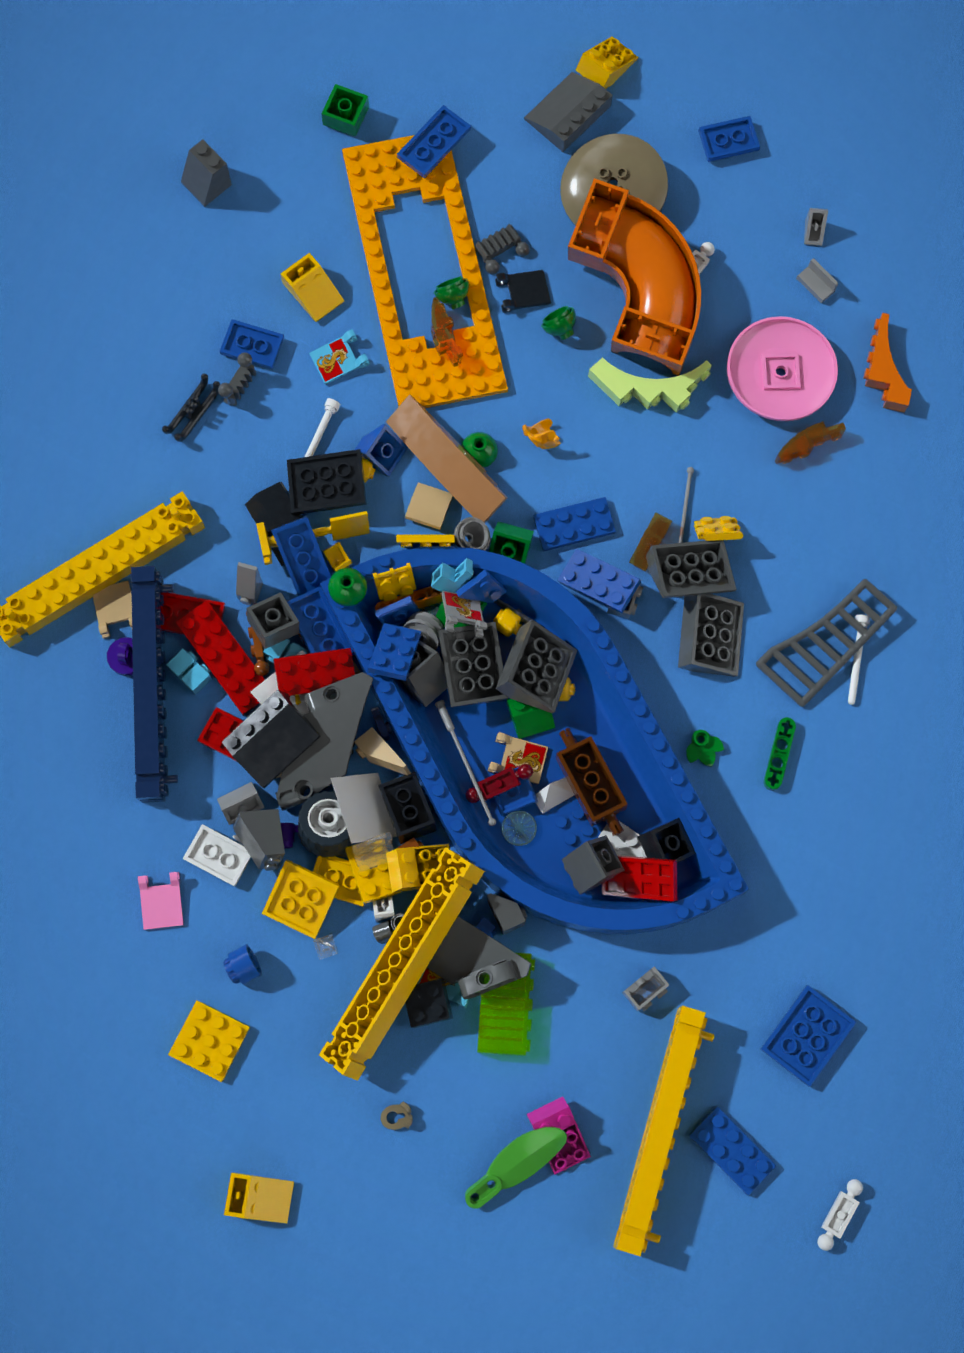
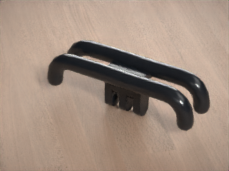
[162,373,220,442]

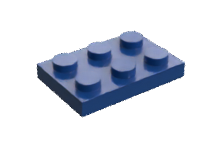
[698,116,760,162]
[220,319,284,370]
[368,623,421,681]

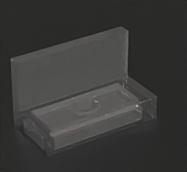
[352,832,394,873]

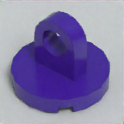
[107,637,133,676]

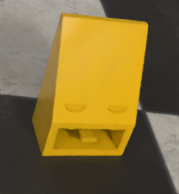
[576,36,638,89]
[280,253,345,322]
[386,844,450,892]
[224,1172,294,1224]

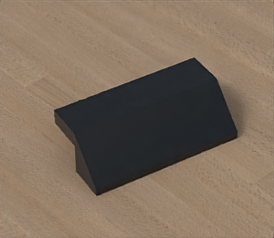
[245,482,319,566]

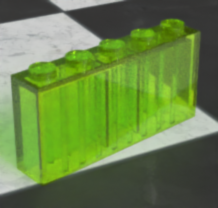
[477,953,535,1056]

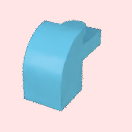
[431,558,474,593]

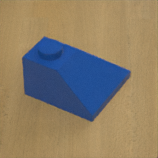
[355,424,408,477]

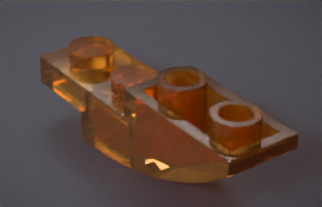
[431,297,463,367]
[775,421,846,464]

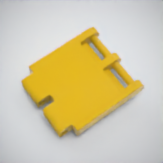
[694,516,743,541]
[372,562,416,602]

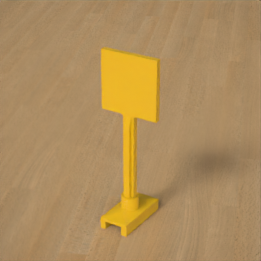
[256,511,370,565]

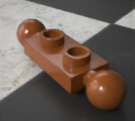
[246,611,270,676]

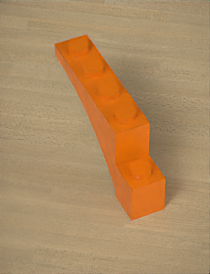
[863,313,912,413]

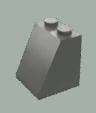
[181,139,232,207]
[400,641,448,707]
[233,809,285,871]
[562,835,625,895]

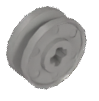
[403,612,444,650]

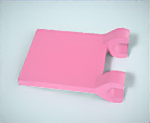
[138,872,184,930]

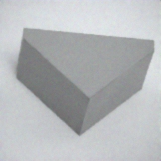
[804,208,828,246]

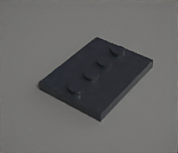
[287,449,367,515]

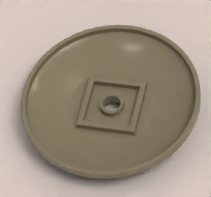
[560,134,668,226]

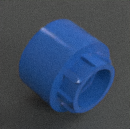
[223,944,262,984]

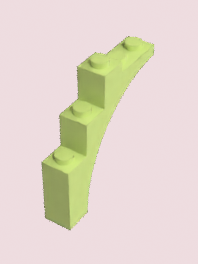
[588,357,712,412]

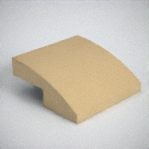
[405,482,453,530]

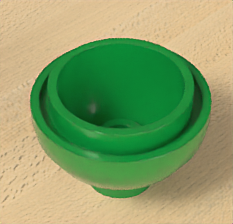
[434,276,469,309]
[541,306,576,340]
[461,432,498,468]
[328,568,367,606]

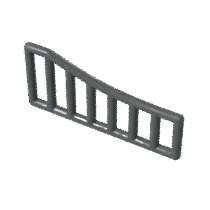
[756,579,897,707]

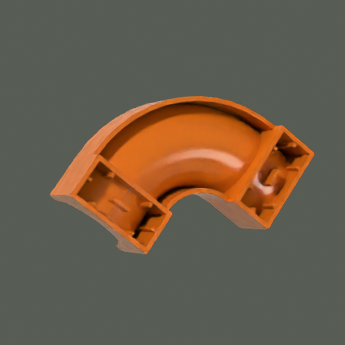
[568,178,701,376]

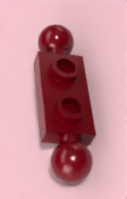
[465,764,533,803]

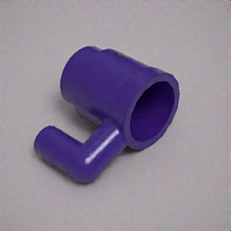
[281,823,298,849]

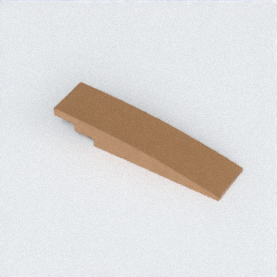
[386,394,508,523]

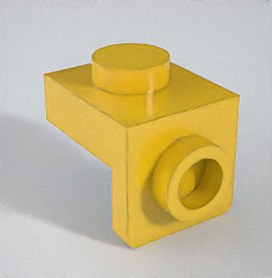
[322,542,352,572]

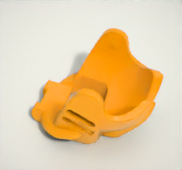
[522,418,561,450]

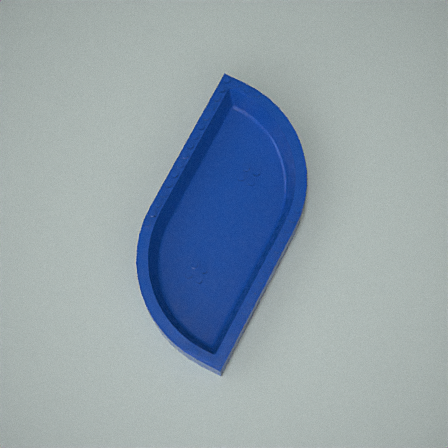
[320,546,749,935]

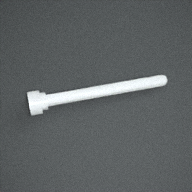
[305,398,341,457]
[848,615,871,705]

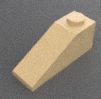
[354,727,411,776]

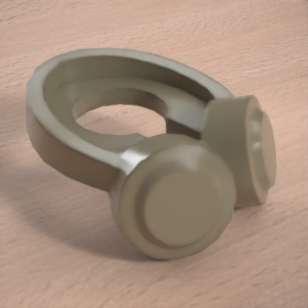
[381,1101,413,1130]

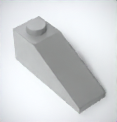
[236,562,263,605]

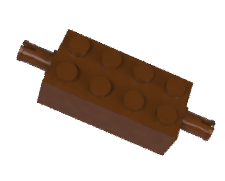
[556,728,628,836]

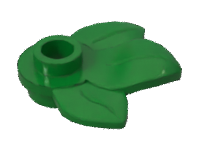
[686,730,724,767]

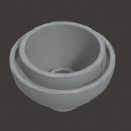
[454,517,490,551]

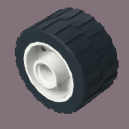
[298,791,352,858]

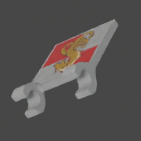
[441,591,487,637]

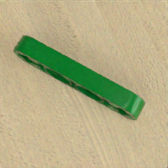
[763,717,796,791]

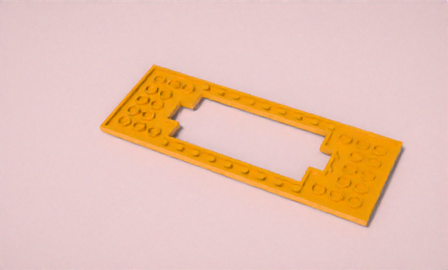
[342,135,508,408]

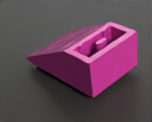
[527,1096,591,1175]

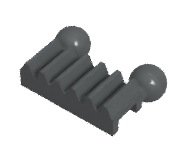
[475,224,530,274]
[218,352,256,406]

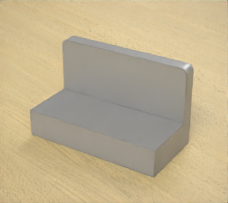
[796,258,838,303]
[217,782,265,825]

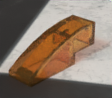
[629,512,673,571]

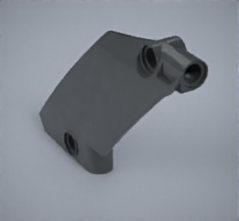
[275,672,373,811]
[372,913,531,999]

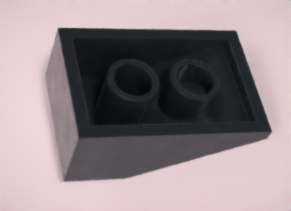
[378,772,437,844]

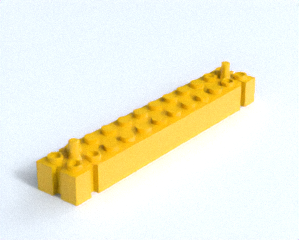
[0,491,205,647]
[319,847,485,1081]
[613,1005,714,1256]

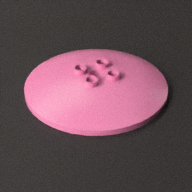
[727,316,838,421]

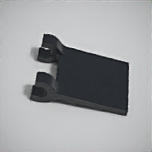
[495,270,551,313]

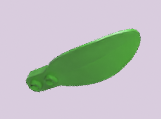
[465,1127,567,1209]

